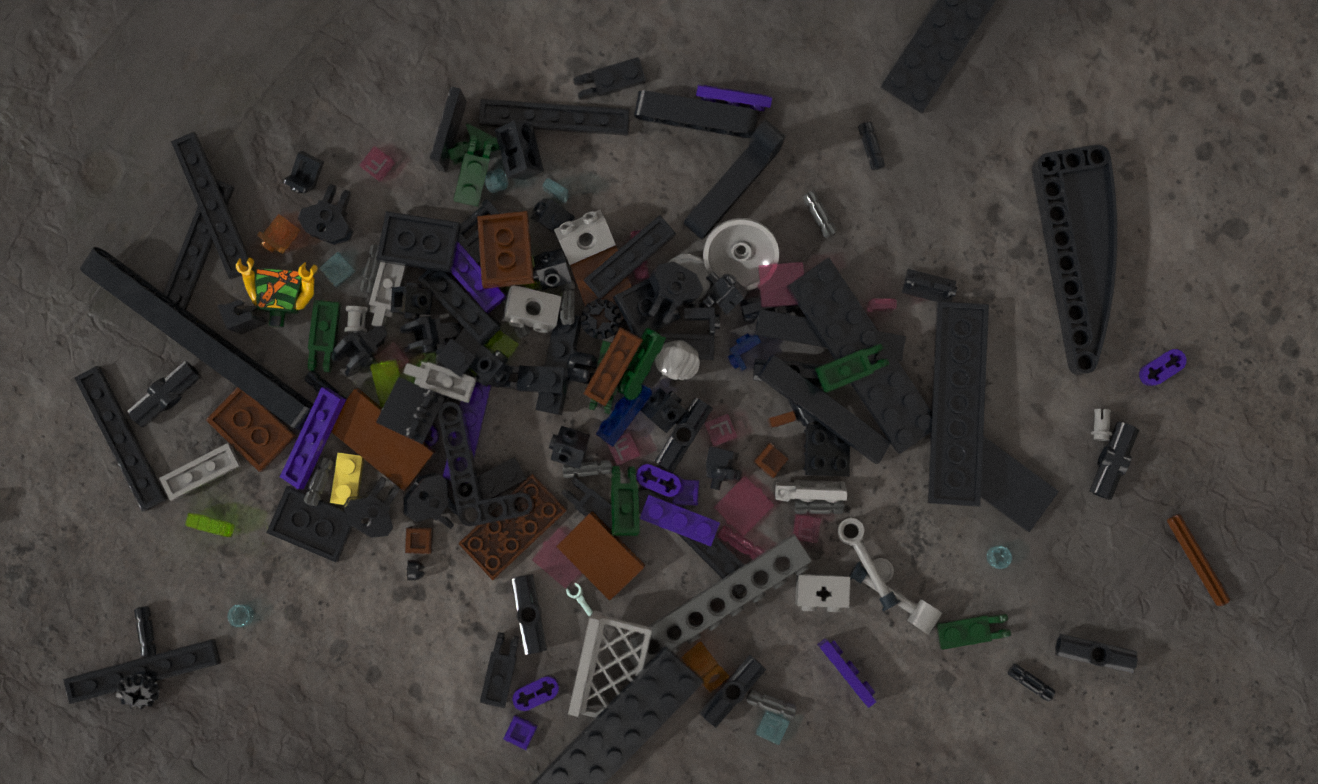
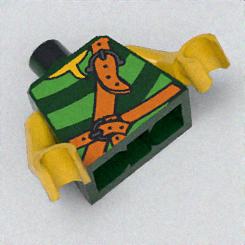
[236,257,318,328]

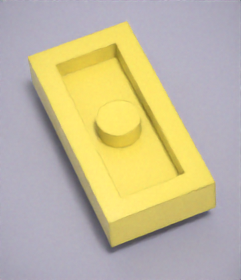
[330,453,364,505]

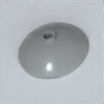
[703,218,779,290]

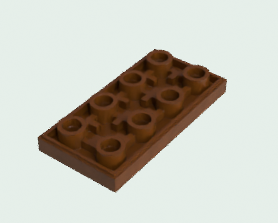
[331,388,436,491]
[458,474,567,581]

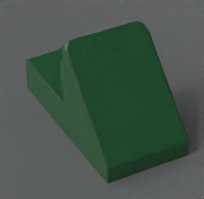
[448,123,500,165]

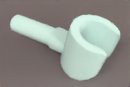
[566,583,593,616]

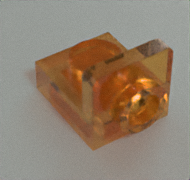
[257,214,301,254]

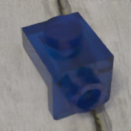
[728,333,761,372]

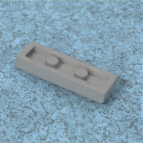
[159,443,241,501]

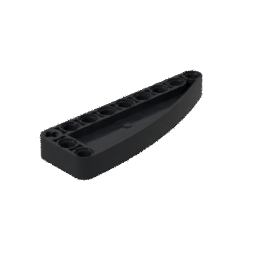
[1032,144,1117,375]

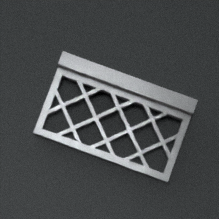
[568,610,652,718]

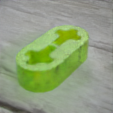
[185,512,235,537]

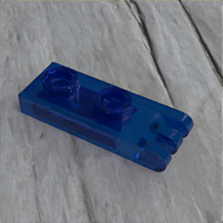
[596,384,652,447]

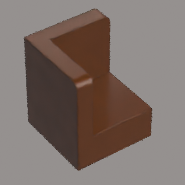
[753,442,789,479]

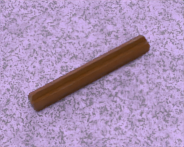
[1167,514,1230,606]

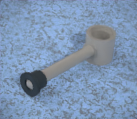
[837,518,901,611]
[849,562,942,635]

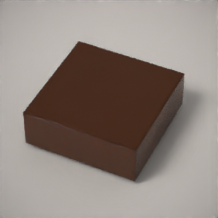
[767,411,796,428]
[405,527,433,554]

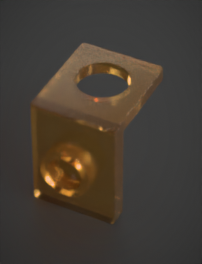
[682,641,730,692]

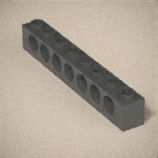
[621,534,812,669]

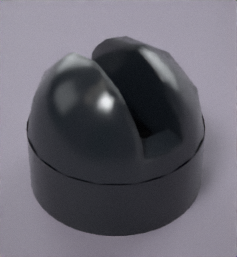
[407,560,425,581]

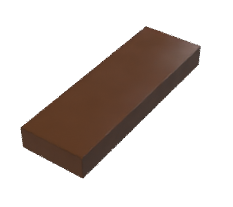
[583,327,643,406]

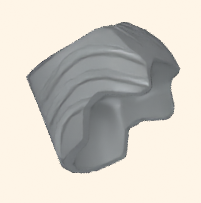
[655,340,700,380]

